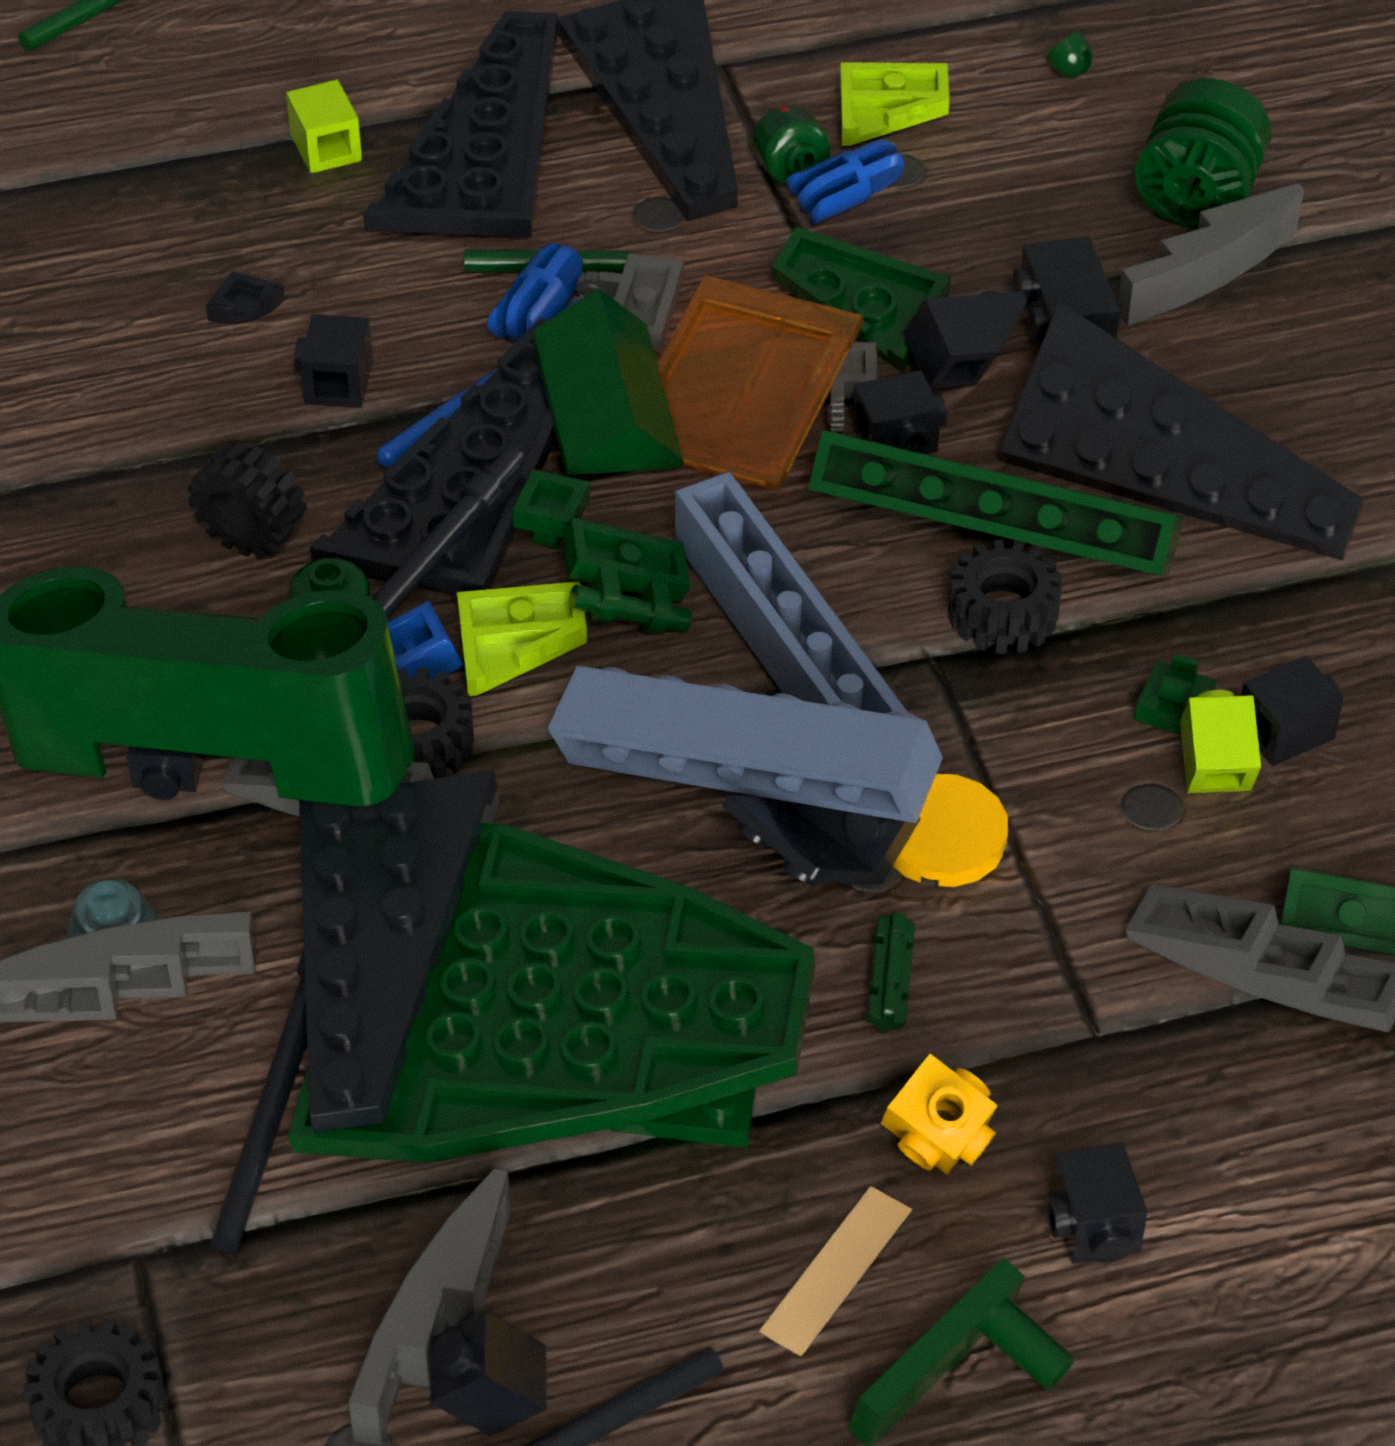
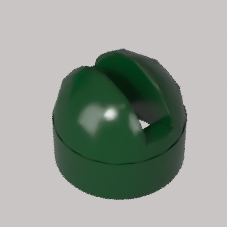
[1045,31,1092,78]

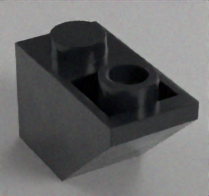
[903,291,1027,389]

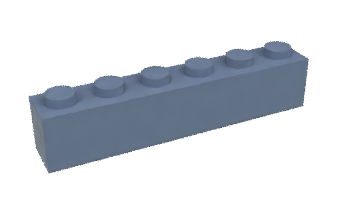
[675,471,908,715]
[548,666,943,823]

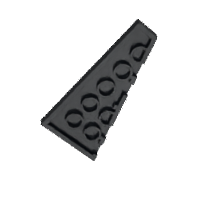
[558,0,738,222]
[1000,301,1363,561]
[299,770,498,1133]

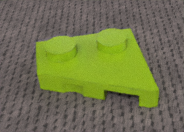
[840,62,950,146]
[457,581,587,696]

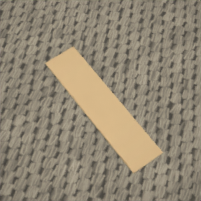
[758,1186,913,1356]

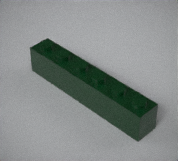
[808,430,1184,576]

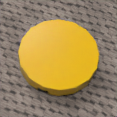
[893,774,1008,887]

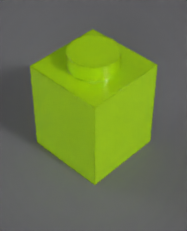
[286,79,362,174]
[1180,690,1261,793]

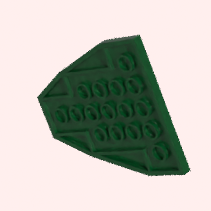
[288,823,816,1163]

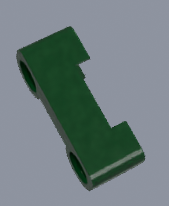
[0,566,415,806]

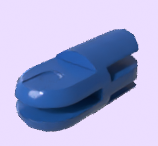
[786,139,905,226]
[487,243,582,342]

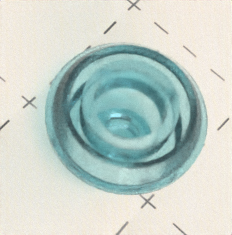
[67,879,158,938]

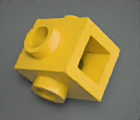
[880,1054,998,1175]

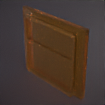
[658,275,864,491]

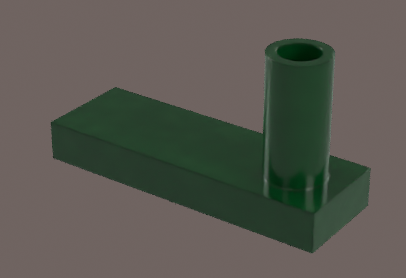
[847,1257,1076,1446]

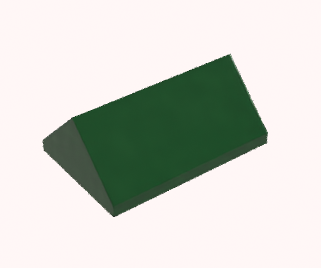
[532,288,684,475]

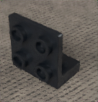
[723,794,921,886]

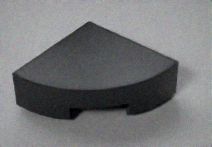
[206,271,284,323]

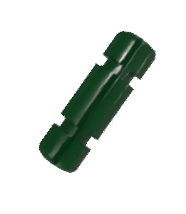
[866,911,915,1033]

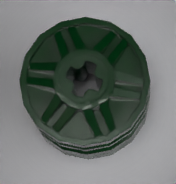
[1135,78,1272,228]

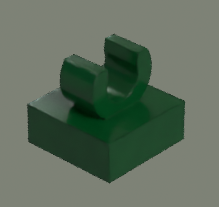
[512,469,590,550]
[1134,653,1217,735]

